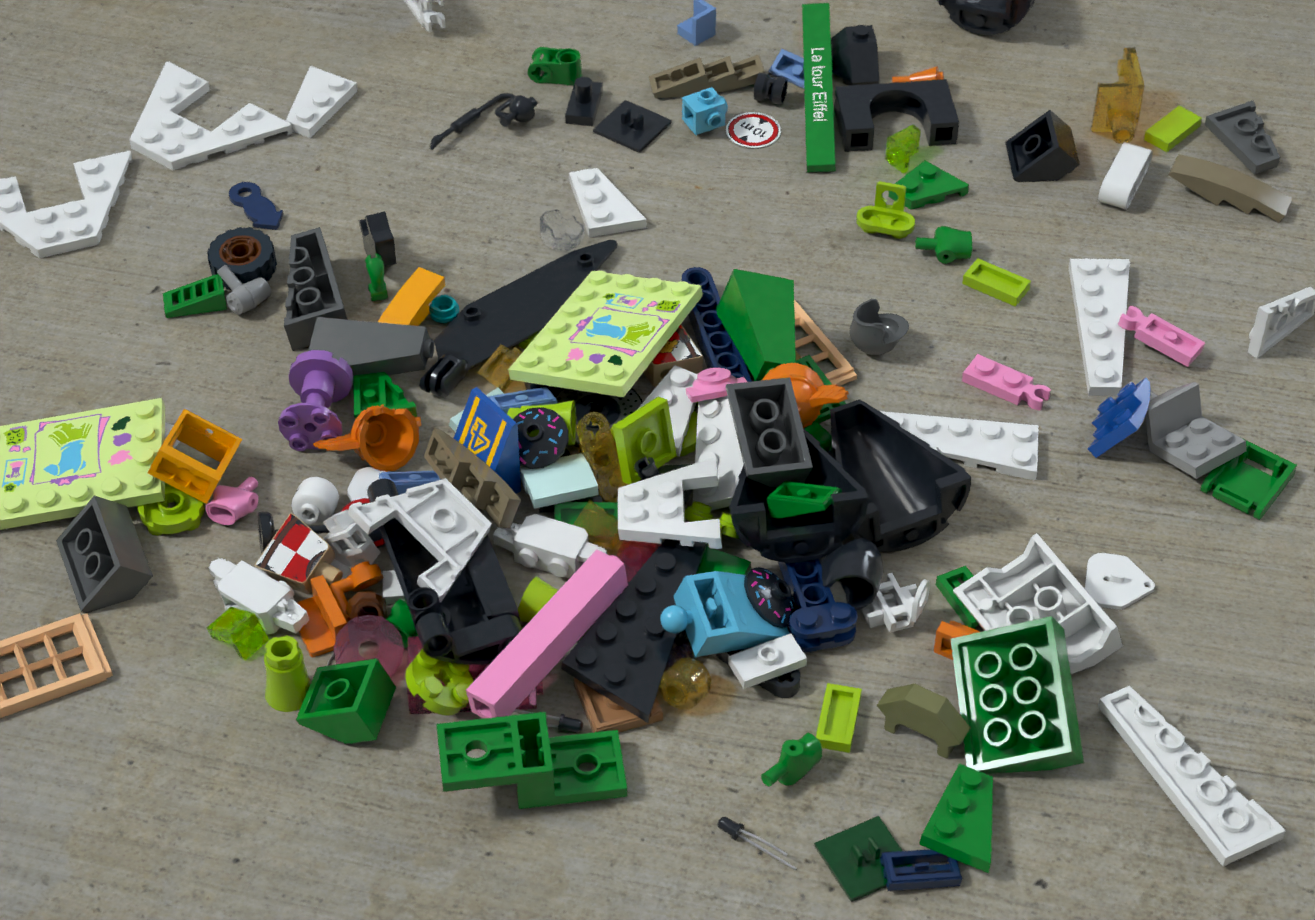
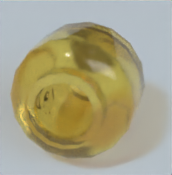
[660,658,712,710]

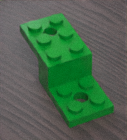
[436,712,628,809]

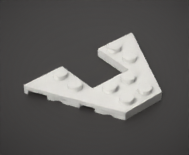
[130,61,293,170]
[0,151,133,259]

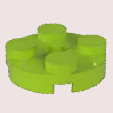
[137,483,205,536]
[405,649,474,716]

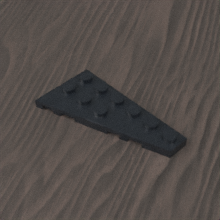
[561,539,707,723]

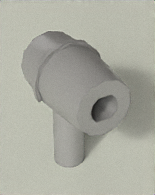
[217,265,271,315]

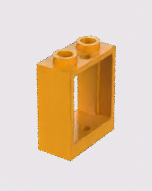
[148,409,242,504]

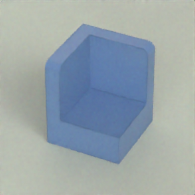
[677,0,716,46]

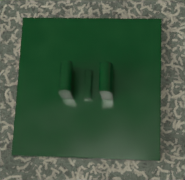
[814,815,913,902]

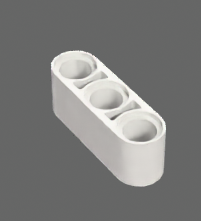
[1098,142,1153,210]

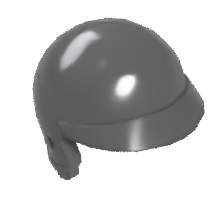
[850,299,909,355]

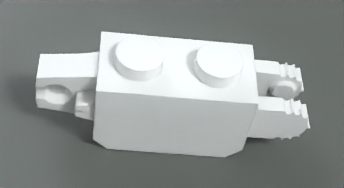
[493,514,607,579]
[208,558,309,635]

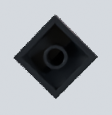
[1005,110,1080,182]

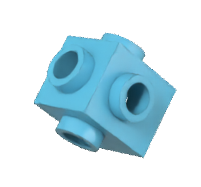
[682,87,728,135]

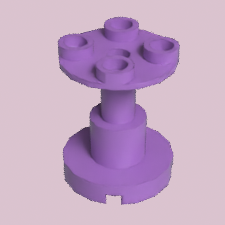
[278,350,353,451]

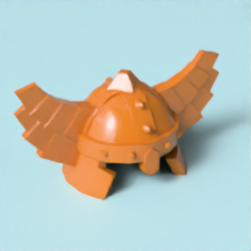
[761,363,849,428]
[313,404,421,472]

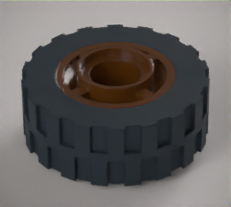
[207,227,277,290]

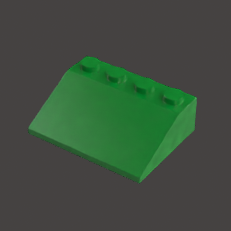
[951,616,1084,774]

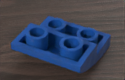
[1088,378,1151,458]

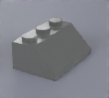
[725,378,813,488]
[56,495,153,613]

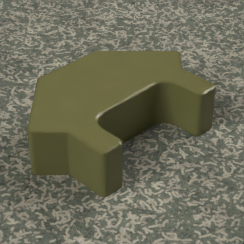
[877,683,970,759]

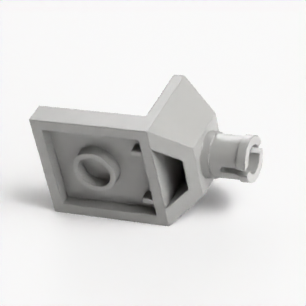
[1145,382,1247,479]

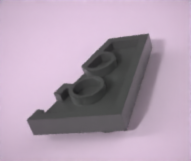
[1205,100,1280,175]

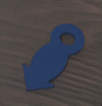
[229,182,283,230]

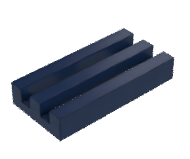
[880,849,962,891]

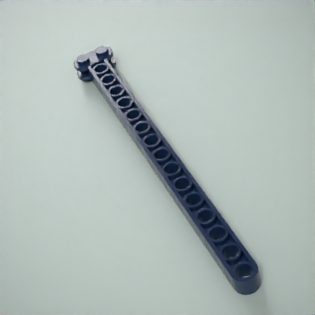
[682,267,857,652]

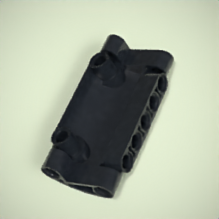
[367,478,522,665]

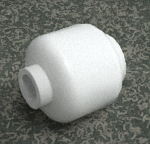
[291,477,339,526]

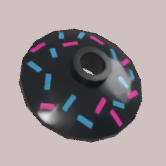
[513,407,569,469]
[744,567,797,628]

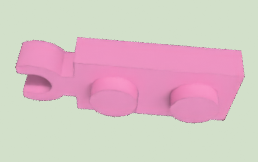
[1118,306,1205,367]
[962,354,1051,410]

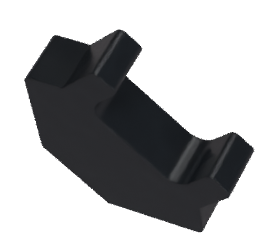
[359,211,396,268]

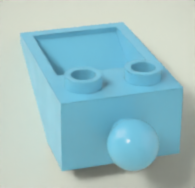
[660,571,790,657]

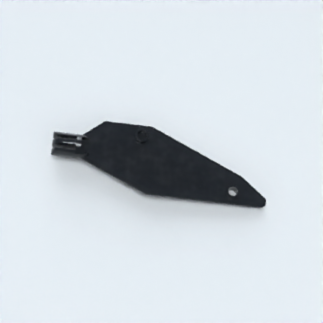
[419,240,618,398]

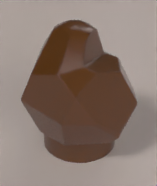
[345,591,388,633]

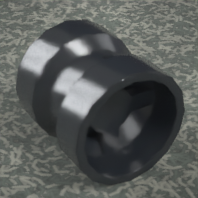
[754,72,788,105]

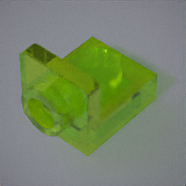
[885,124,921,174]
[206,607,268,660]

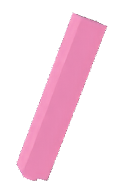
[466,550,628,719]

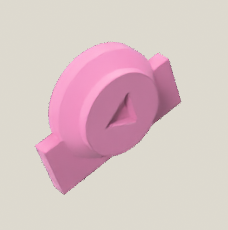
[686,368,747,403]

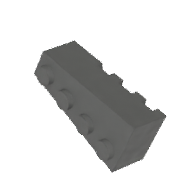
[284,227,348,351]

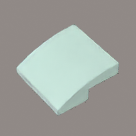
[520,453,598,509]

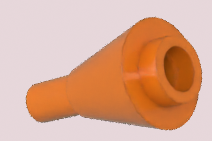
[892,66,944,83]

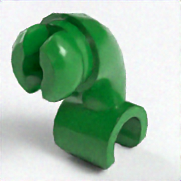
[365,253,388,301]

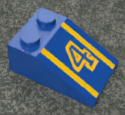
[453,387,521,494]

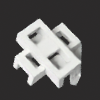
[323,510,381,580]
[860,573,930,633]

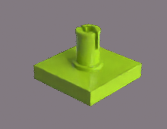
[610,397,677,484]

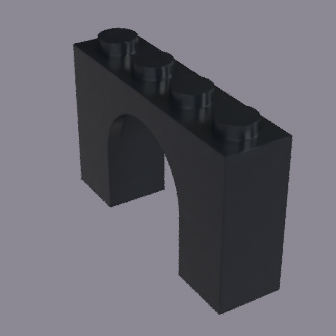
[834,79,959,152]

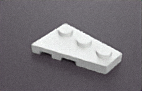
[286,66,357,138]
[569,168,646,238]
[1248,287,1315,359]
[637,365,698,457]

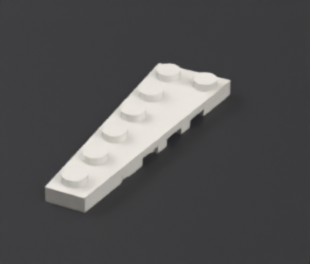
[1068,259,1130,396]
[880,411,1039,480]
[1098,686,1285,866]

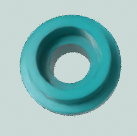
[429,295,460,323]

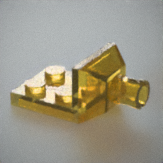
[1091,48,1145,144]

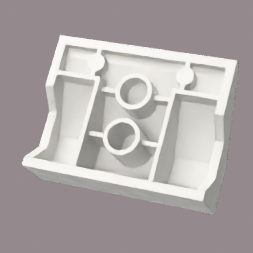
[953,533,1123,674]

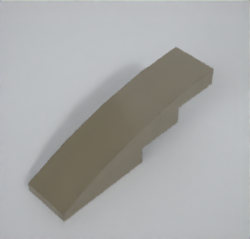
[648,54,765,98]
[1168,154,1292,223]
[424,428,521,528]

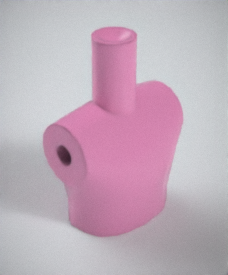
[206,477,258,525]

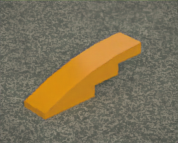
[378,267,445,326]

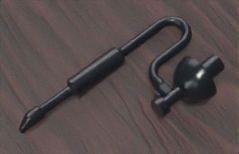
[430,93,537,150]

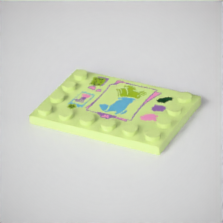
[508,270,703,397]
[0,398,165,530]

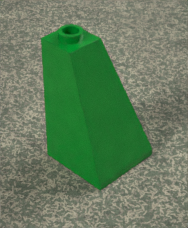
[716,269,796,381]

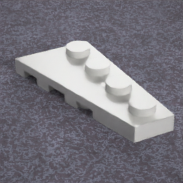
[693,396,744,510]

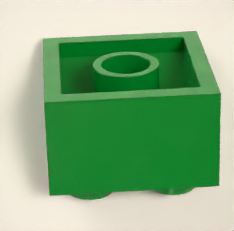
[296,658,396,744]

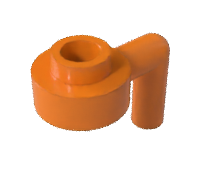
[329,561,384,622]

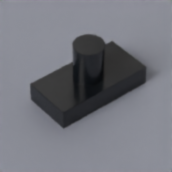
[565,77,603,127]

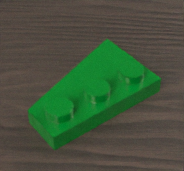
[919,763,993,873]

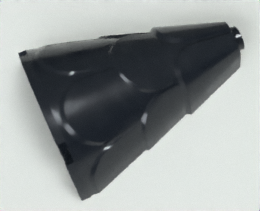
[937,0,1035,35]
[830,399,971,552]
[729,428,868,563]

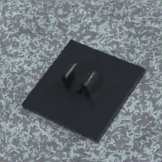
[593,100,671,153]

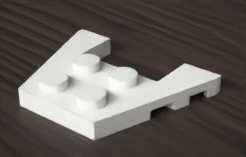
[618,458,722,549]
[348,478,492,602]

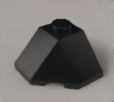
[831,25,880,86]

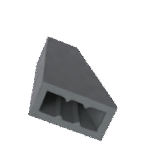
[308,317,434,381]

